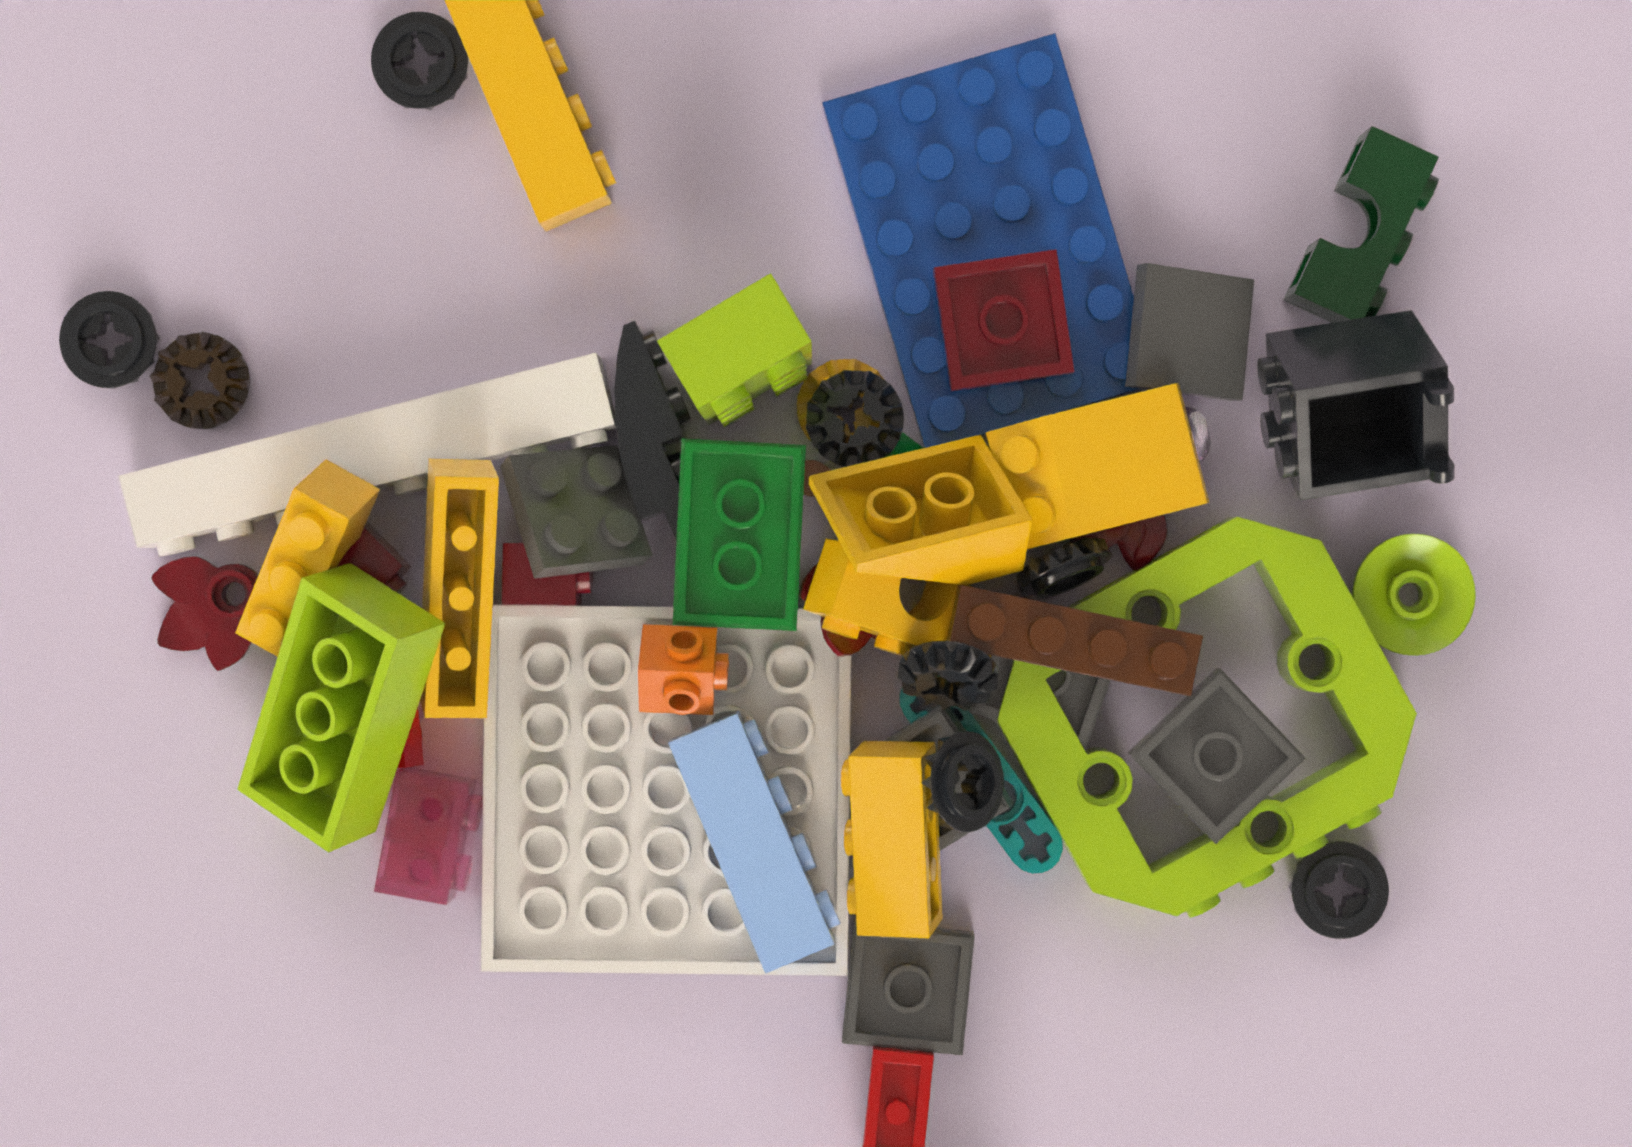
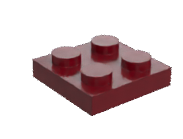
[933,249,1075,392]

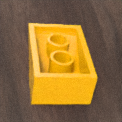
[986,383,1210,549]
[809,434,1033,585]

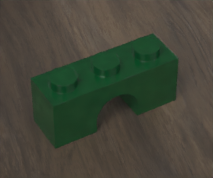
[1283,126,1439,323]

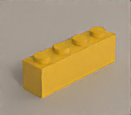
[444,0,616,232]
[420,458,499,718]

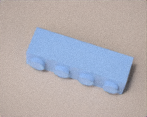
[668,711,841,974]

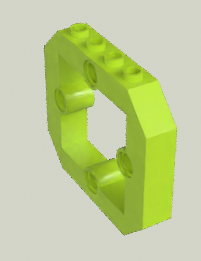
[996,516,1417,918]

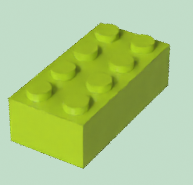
[657,273,812,428]
[237,563,445,853]

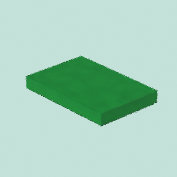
[672,438,806,631]

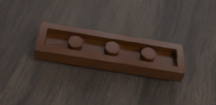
[947,585,1203,697]

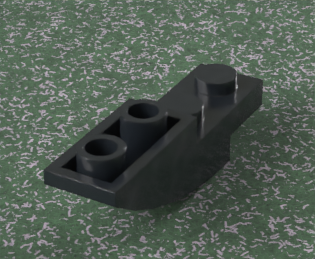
[614,321,692,541]

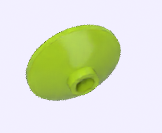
[1352,534,1476,656]

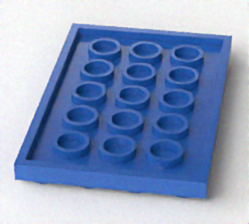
[822,33,1139,448]

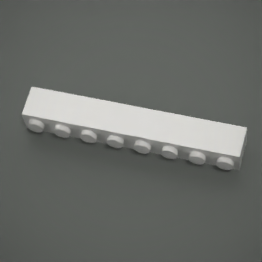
[119,353,616,557]

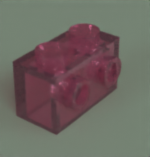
[374,767,483,905]

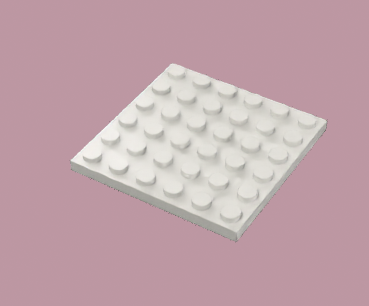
[481,605,851,976]

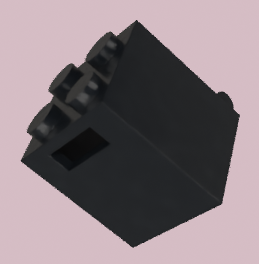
[1257,310,1455,500]

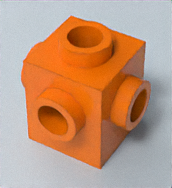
[638,624,729,715]

